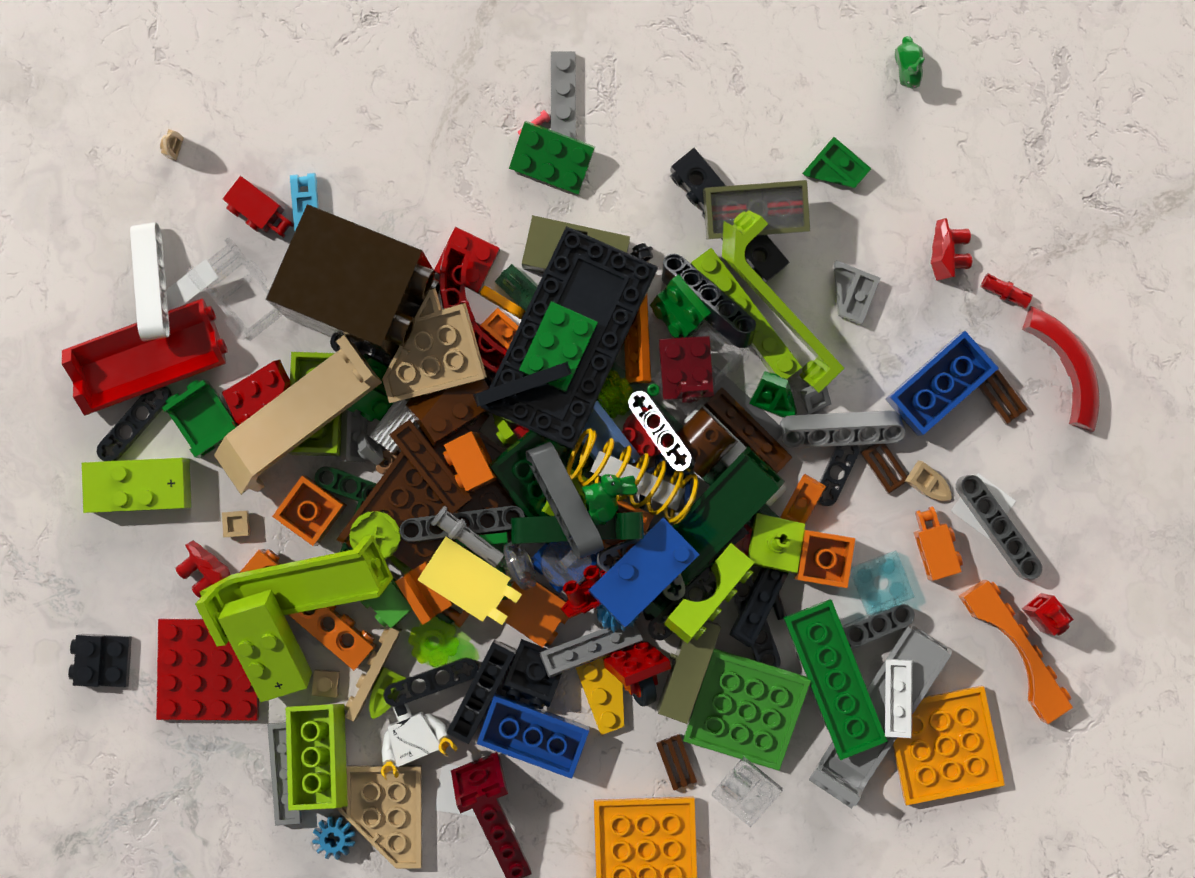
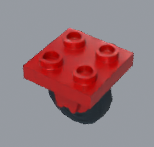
[603,641,671,707]

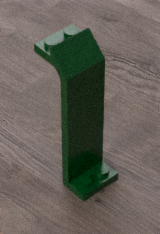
[643,447,785,618]

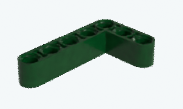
[315,466,377,552]
[511,512,644,544]

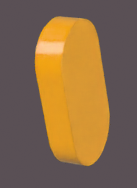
[480,285,526,319]

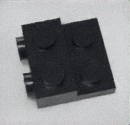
[68,634,132,687]
[502,639,562,709]

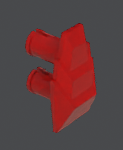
[931,218,973,281]
[176,540,231,598]
[561,565,607,619]

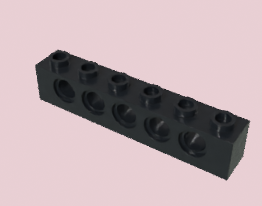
[670,148,790,283]

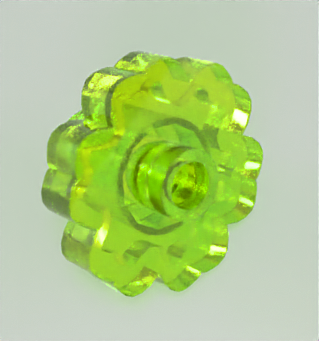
[597,370,633,418]
[408,616,460,667]

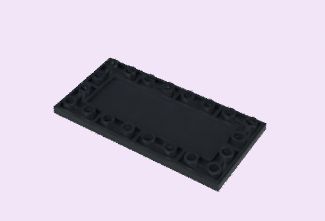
[480,226,658,451]

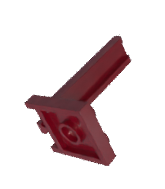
[659,336,714,403]
[451,752,532,878]

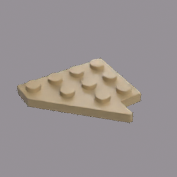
[382,288,487,403]
[336,765,422,869]

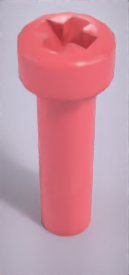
[518,110,551,135]

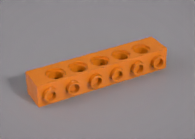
[239,549,377,671]

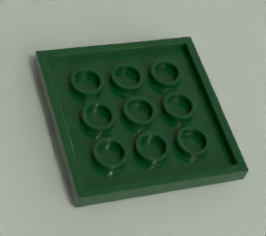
[488,431,601,545]

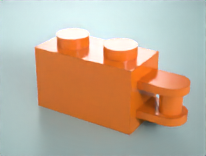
[913,506,963,581]

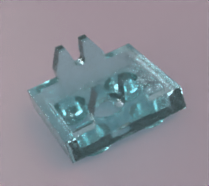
[850,550,915,615]

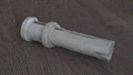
[431,505,504,567]

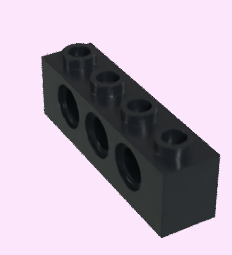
[446,639,516,744]

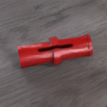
[980,273,1033,309]

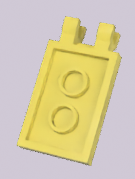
[418,537,522,625]

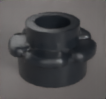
[630,243,653,261]

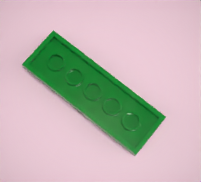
[784,599,888,760]

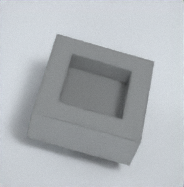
[800,386,831,414]
[357,432,384,465]

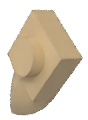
[160,129,184,161]
[905,460,952,501]

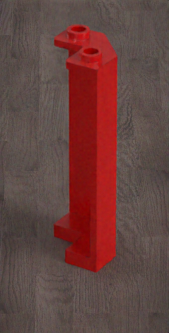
[62,298,228,416]

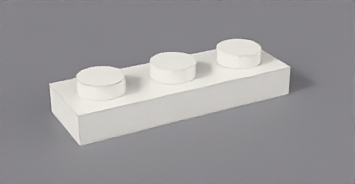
[885,659,913,738]

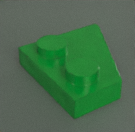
[802,137,871,188]
[749,371,797,418]

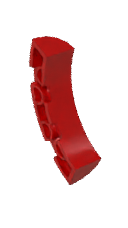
[440,241,507,373]
[1022,306,1099,432]

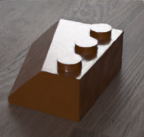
[405,379,489,447]

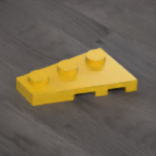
[576,654,624,735]

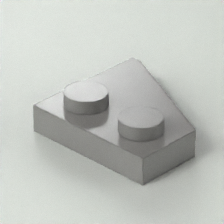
[834,260,881,325]

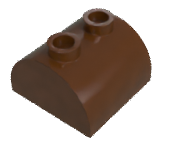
[667,407,738,478]

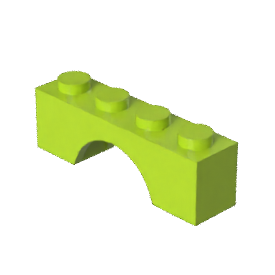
[664,543,755,644]

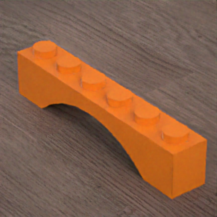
[959,580,1073,724]

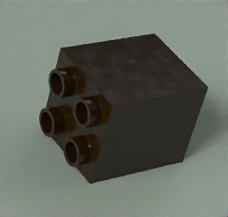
[265,204,440,361]

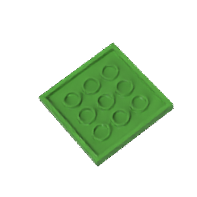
[683,648,811,771]

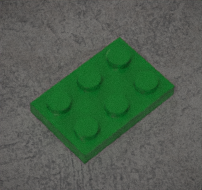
[509,121,595,194]
[519,301,598,393]

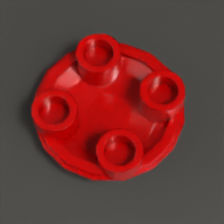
[622,407,671,457]

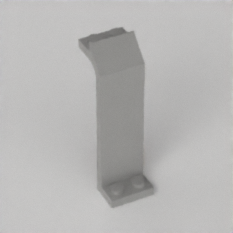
[809,624,952,809]

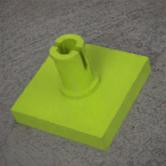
[748,513,805,574]

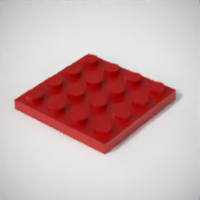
[156,618,259,721]

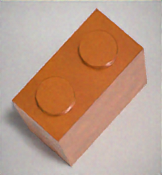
[496,571,569,648]

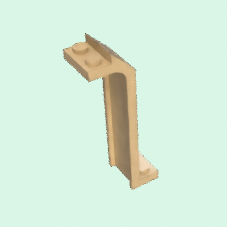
[214,335,382,495]

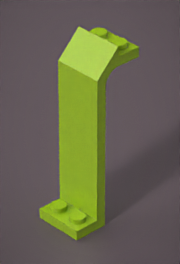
[722,210,845,393]
[195,535,393,647]

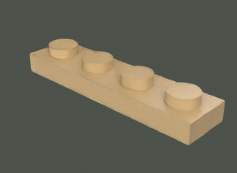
[344,626,403,722]

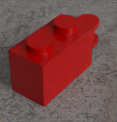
[223,175,294,238]
[1022,593,1074,636]

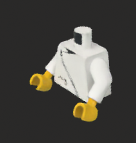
[381,703,458,781]

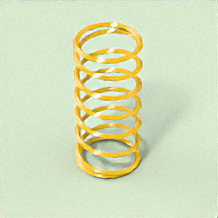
[566,428,698,524]

